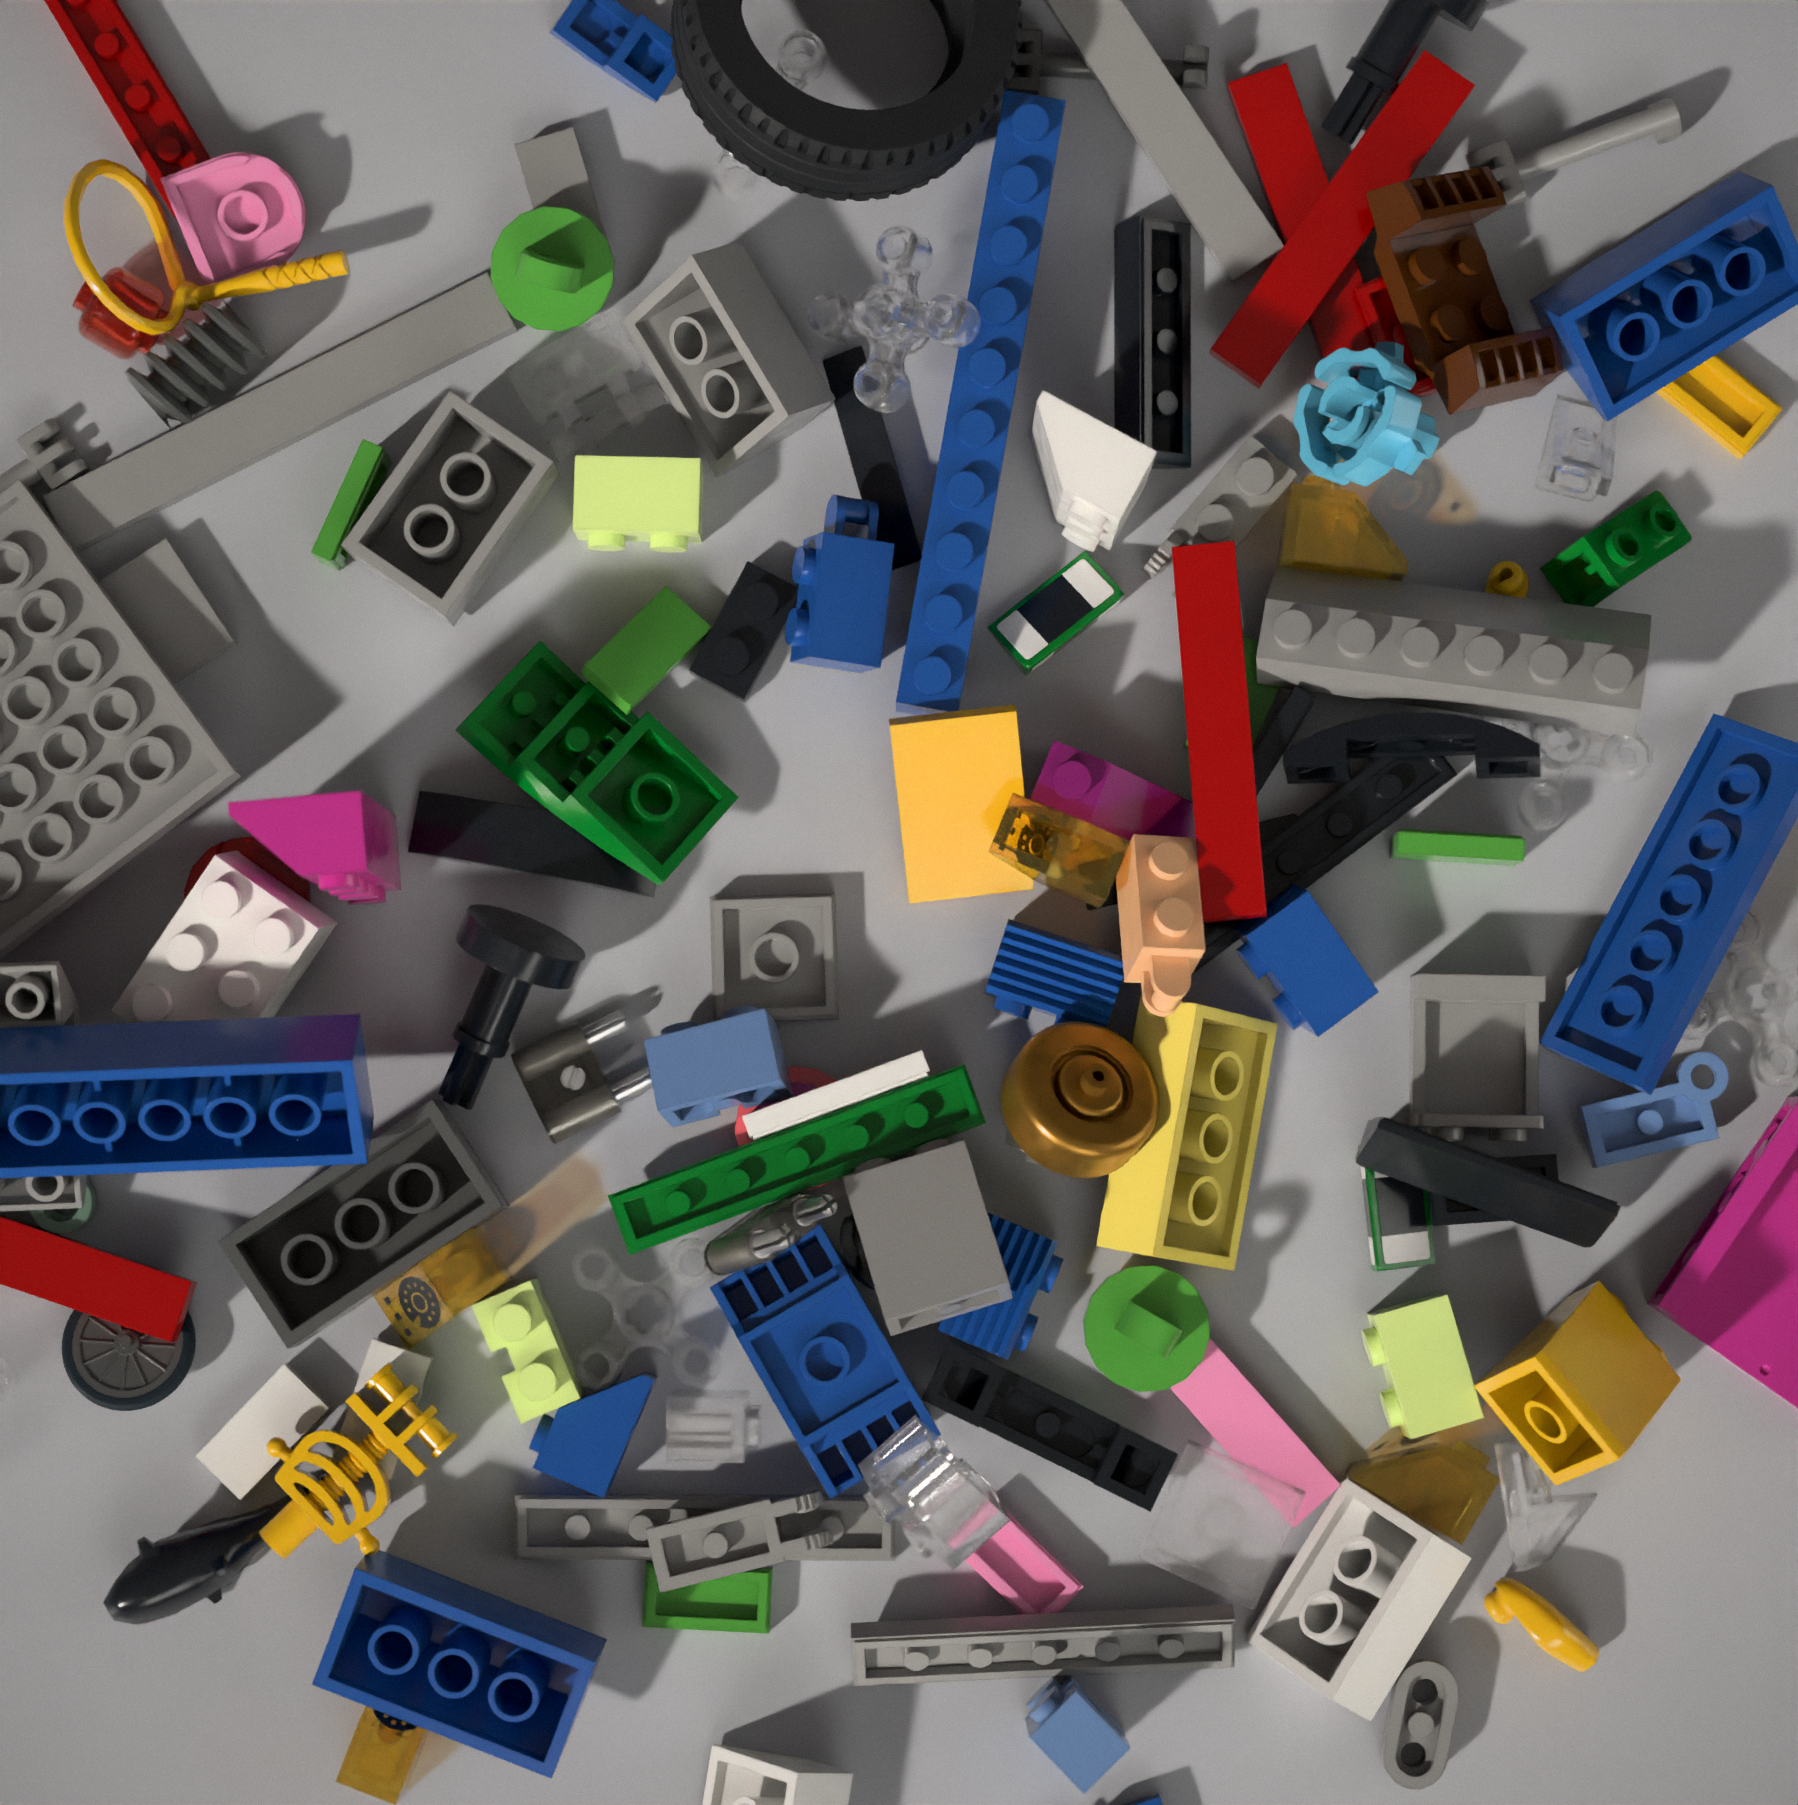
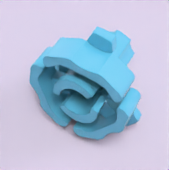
[1294,341,1440,487]

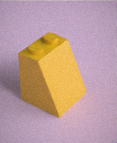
[1474,1281,1681,1486]

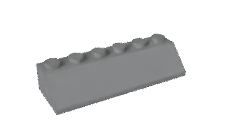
[1256,565,1652,736]

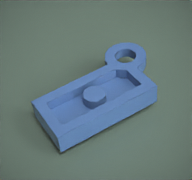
[1577,1052,1729,1168]

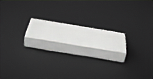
[742,1050,930,1140]

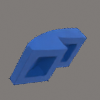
[549,0,676,103]

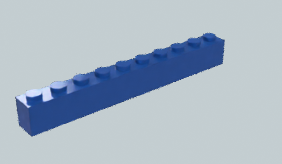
[896,90,1066,715]

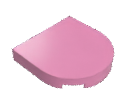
[160,152,306,285]

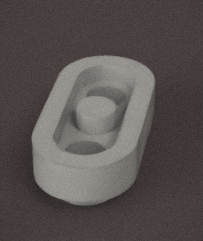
[1380,1658,1459,1789]

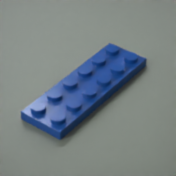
[1539,713,1798,1095]

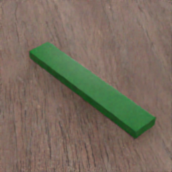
[608,1064,986,1255]

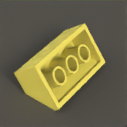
[1096,996,1278,1271]

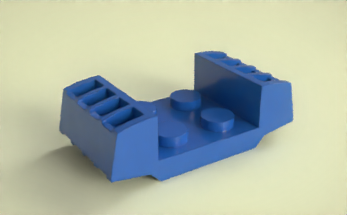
[709,1223,941,1499]

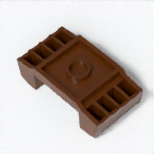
[1366,166,1564,415]

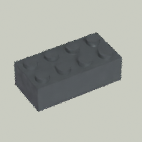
[218,1099,510,1349]

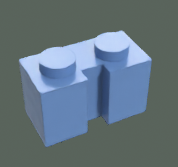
[644,1006,793,1127]
[1025,1676,1131,1794]

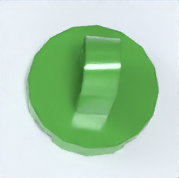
[1083,1265,1210,1392]

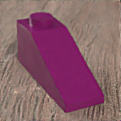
[1028,740,1199,873]

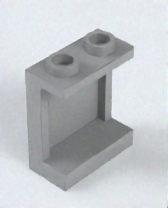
[1409,973,1546,1141]
[842,1139,1013,1336]

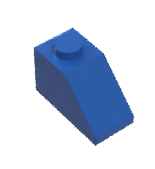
[529,1371,658,1498]

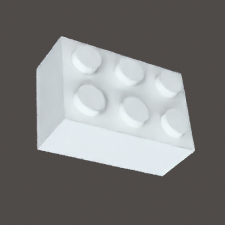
[111,850,338,1023]

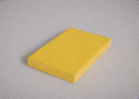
[889,704,1034,903]

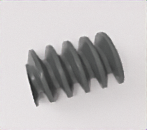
[124,300,268,429]

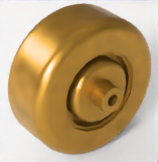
[1001,1021,1159,1178]

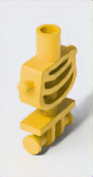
[259,1363,459,1559]

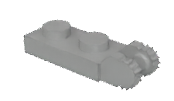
[1142,435,1298,598]
[645,1490,834,1592]

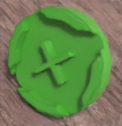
[490,205,615,331]

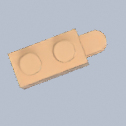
[1115,834,1206,1017]

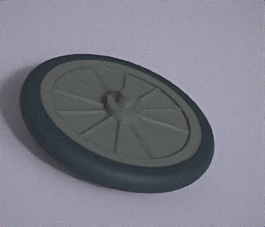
[62,1310,196,1411]

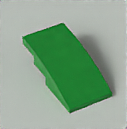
[455,640,739,886]

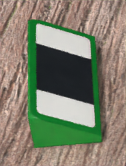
[987,551,1125,677]
[1358,1145,1436,1271]

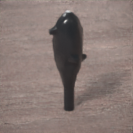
[103,1473,326,1625]

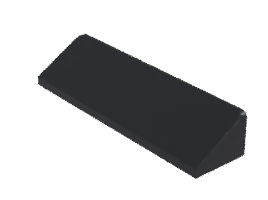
[1114,216,1191,469]
[1355,1117,1621,1248]

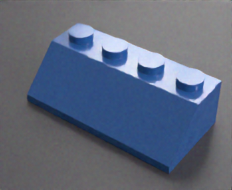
[1529,171,1798,421]
[312,1550,607,1779]

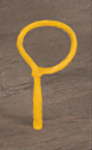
[64,159,350,335]

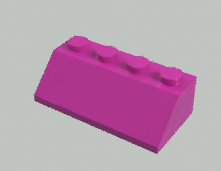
[228,791,401,905]

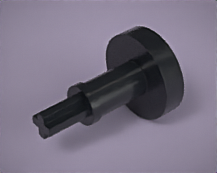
[1321,0,1489,145]
[438,904,586,1110]

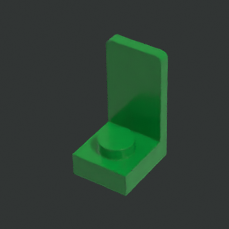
[1540,490,1692,607]

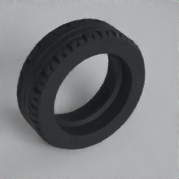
[670,0,1023,201]

